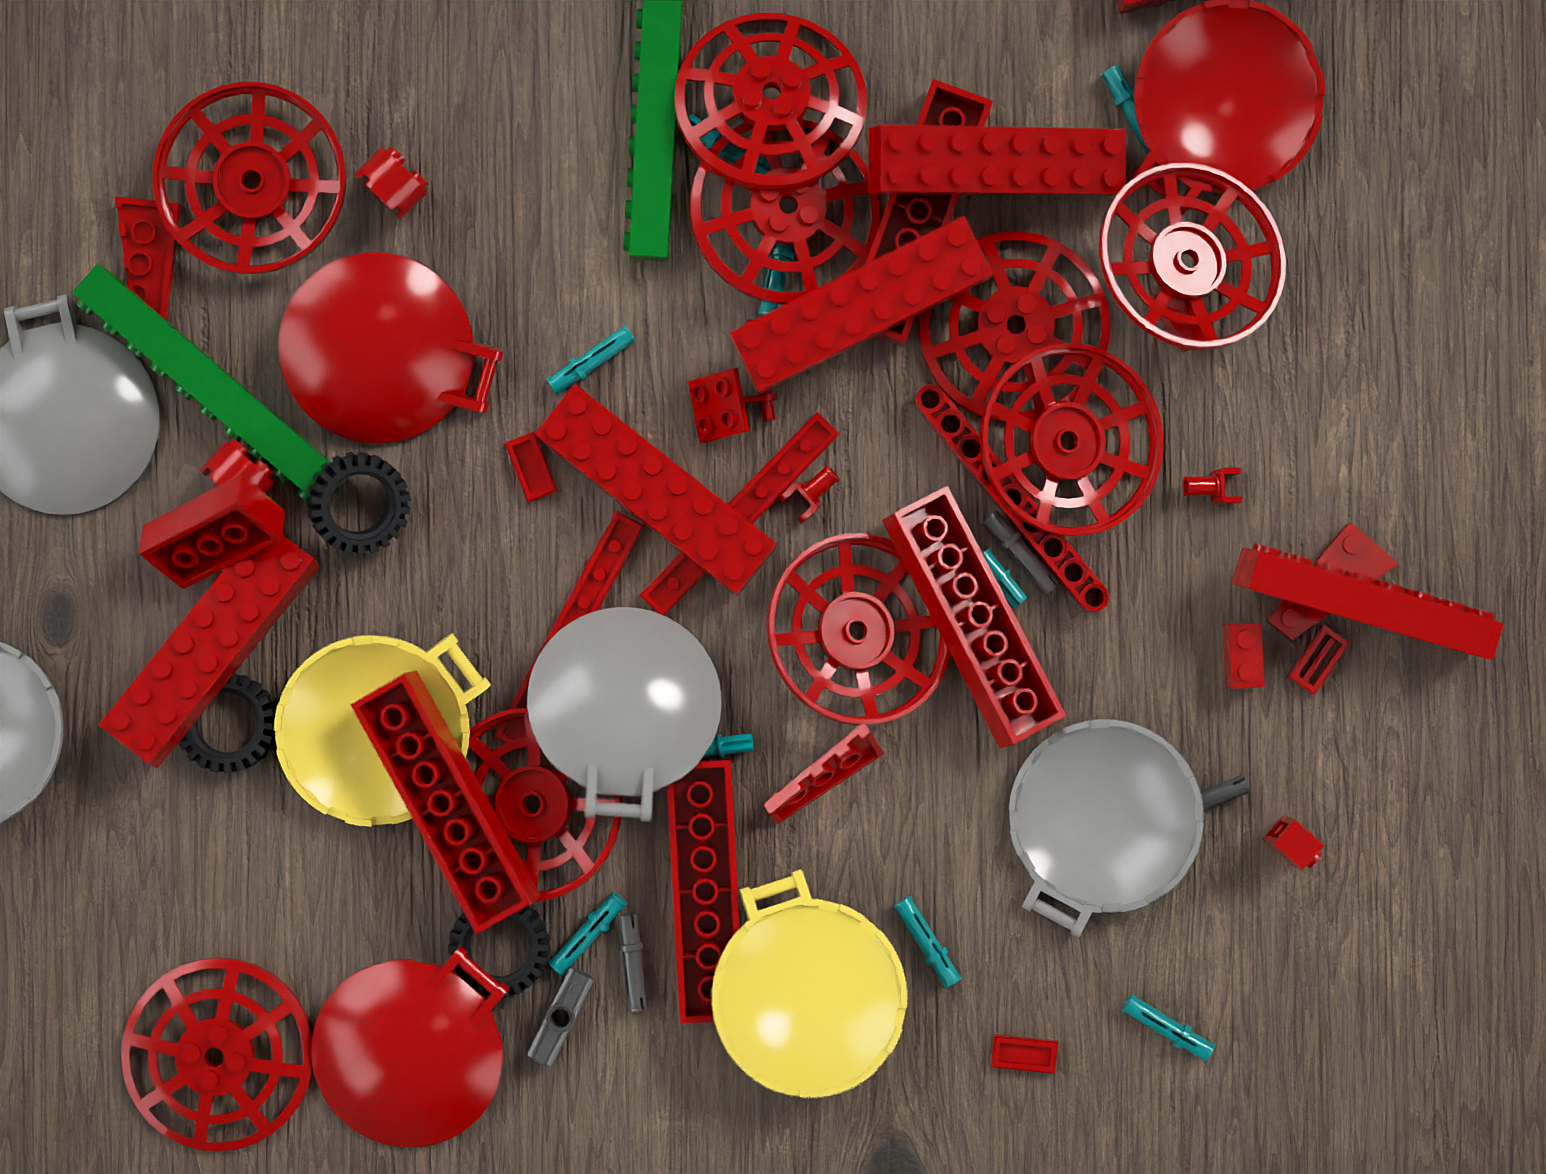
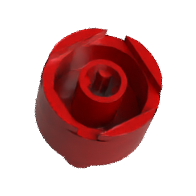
[354,147,428,220]
[199,439,275,494]

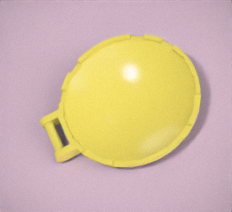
[274,633,491,827]
[712,869,907,1097]

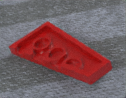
[114,196,181,321]
[1266,522,1399,641]
[763,722,884,824]

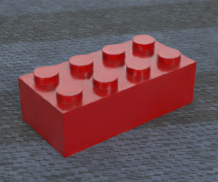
[138,474,285,589]

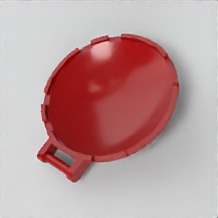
[1131,0,1325,215]
[278,252,504,444]
[311,945,509,1148]

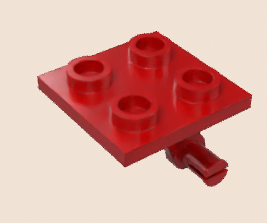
[688,368,777,444]

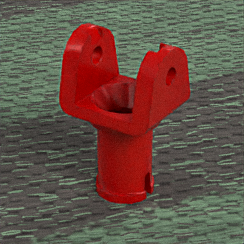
[778,465,840,524]
[1182,467,1242,504]

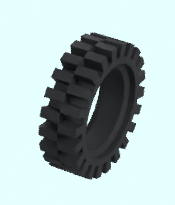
[306,452,411,555]
[179,673,277,773]
[448,905,550,998]

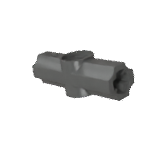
[527,967,595,1067]

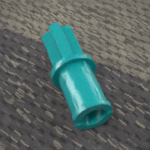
[983,548,1026,608]
[702,733,754,759]

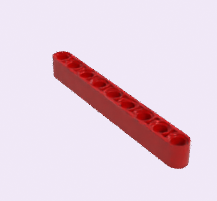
[914,384,1109,612]

